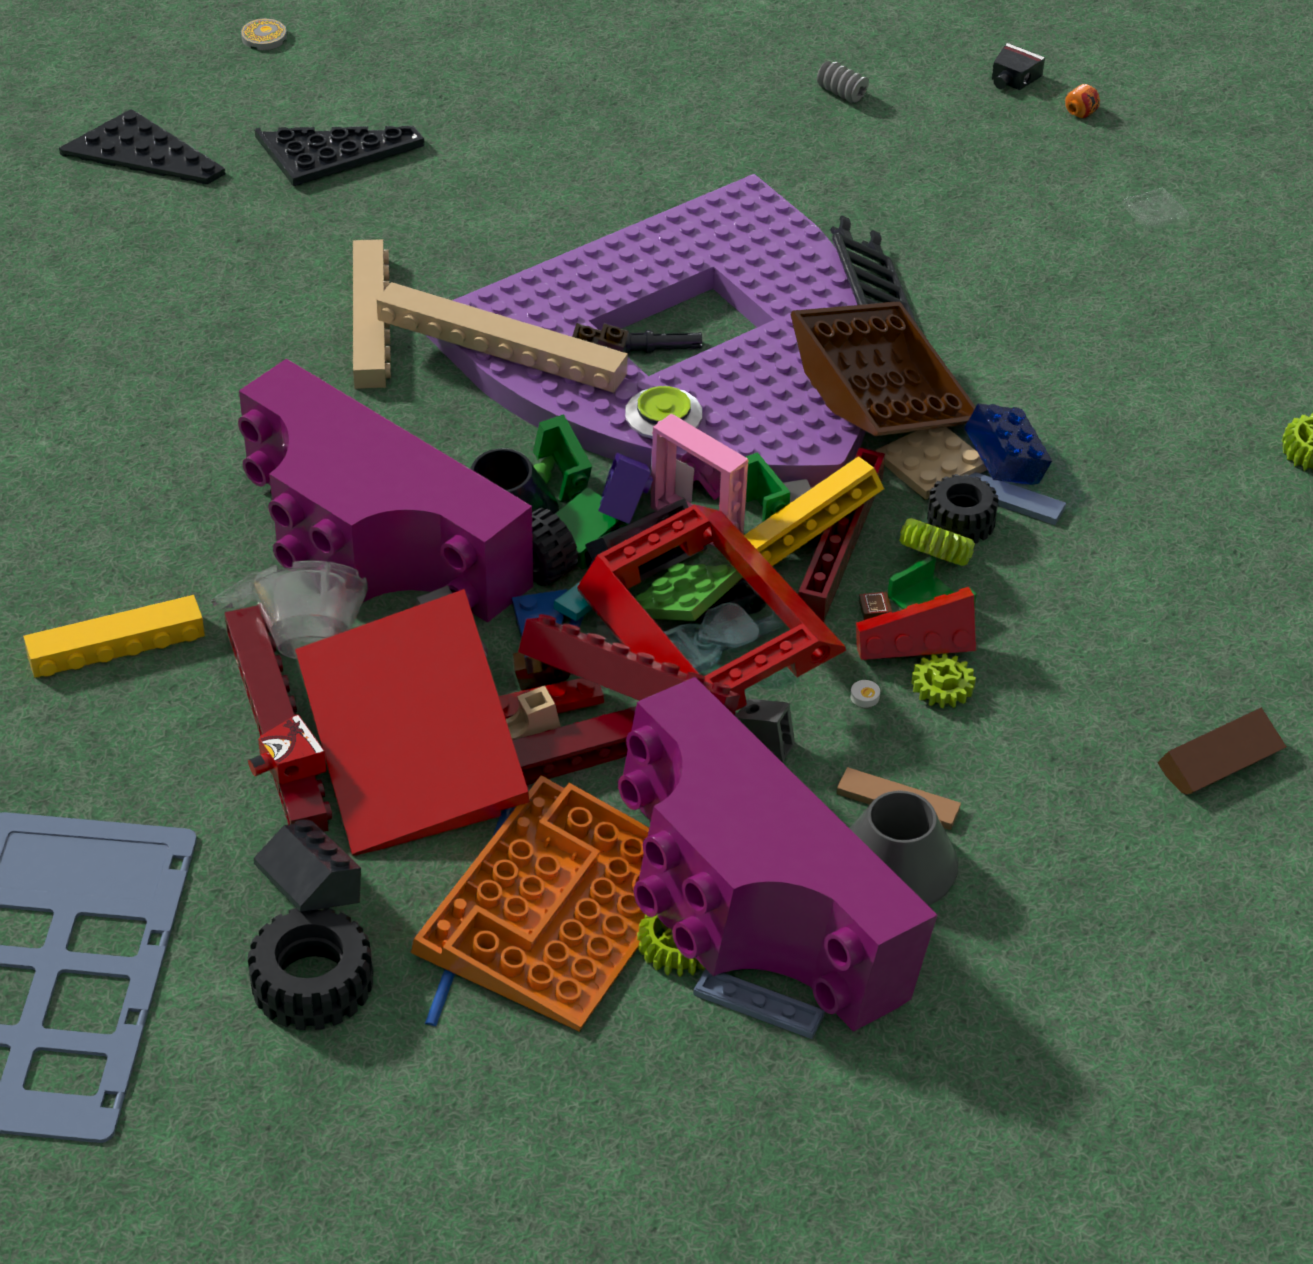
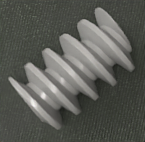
[817,61,869,103]

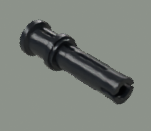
[624,330,702,354]

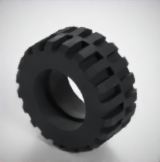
[248,908,373,1031]

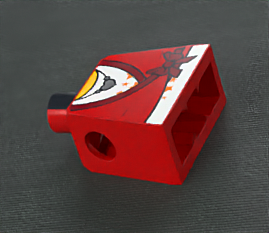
[248,715,326,784]

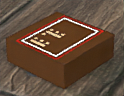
[858,592,892,620]

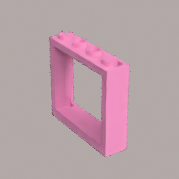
[651,414,748,547]

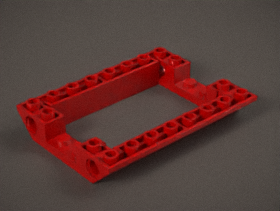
[577,504,846,711]

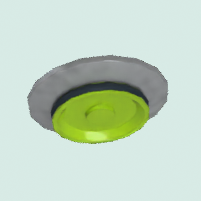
[626,386,702,439]

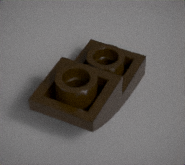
[572,323,629,352]

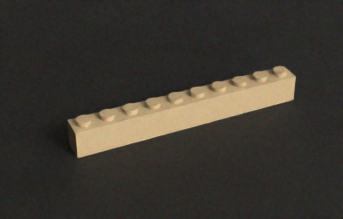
[377,282,628,393]

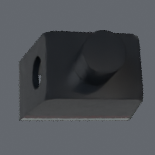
[992,43,1045,90]

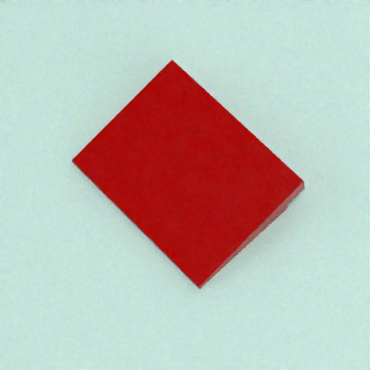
[295,589,530,856]

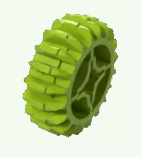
[1282,413,1313,471]
[899,518,975,566]
[637,915,705,977]

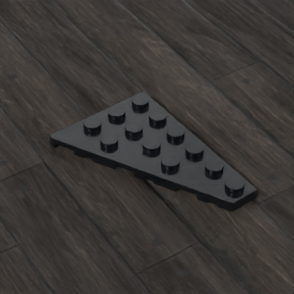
[59,109,226,185]
[254,126,424,186]

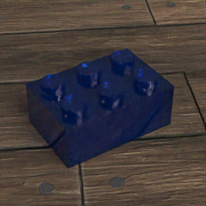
[964,403,1052,485]

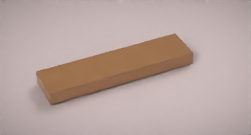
[837,767,961,830]

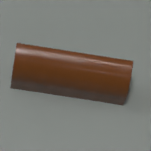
[1157,707,1287,794]

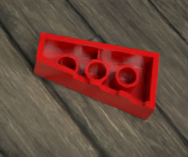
[856,587,976,660]

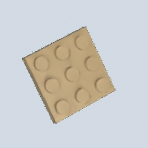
[876,427,989,500]

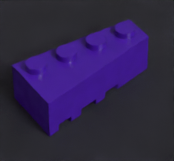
[598,453,653,524]

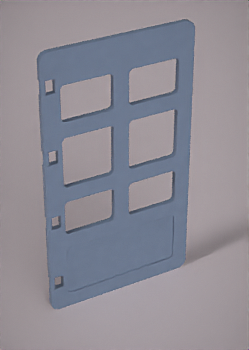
[0,812,197,1143]

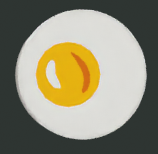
[850,680,880,707]

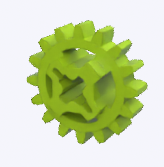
[911,653,976,708]

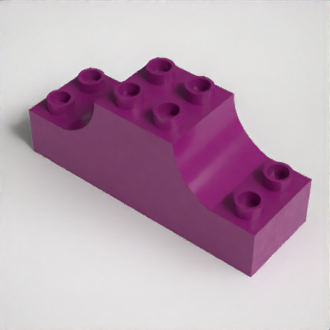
[238,358,533,623]
[618,677,937,1032]

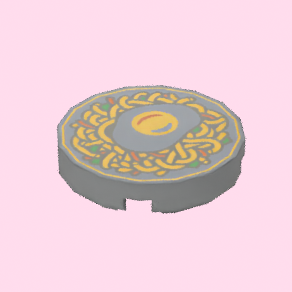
[241,18,287,50]

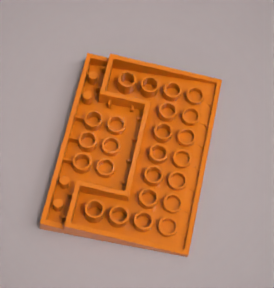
[411,775,649,1032]

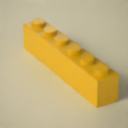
[731,457,884,567]
[23,595,205,678]

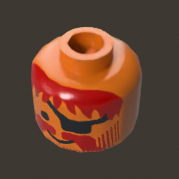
[1065,84,1100,118]

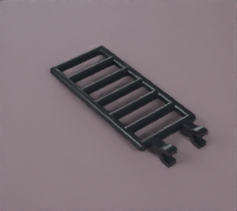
[830,215,918,326]

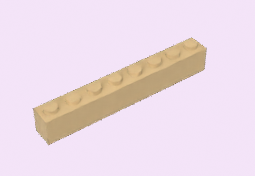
[353,239,391,389]

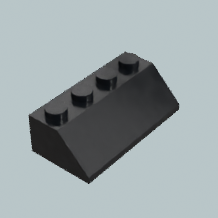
[585,498,707,581]
[254,820,361,912]

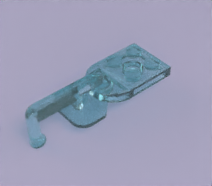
[664,603,784,673]

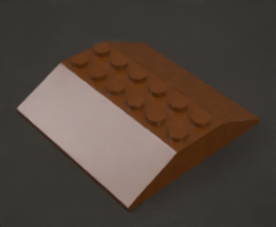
[790,301,984,436]

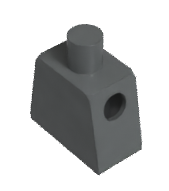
[735,699,795,762]

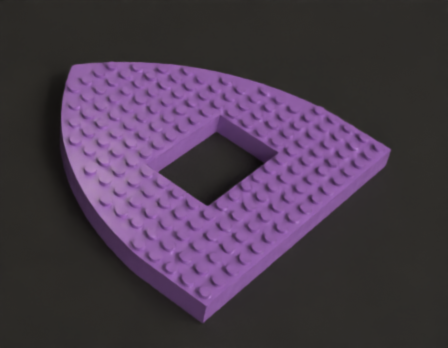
[426,174,866,488]

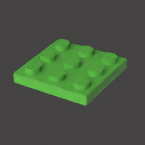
[635,563,743,621]

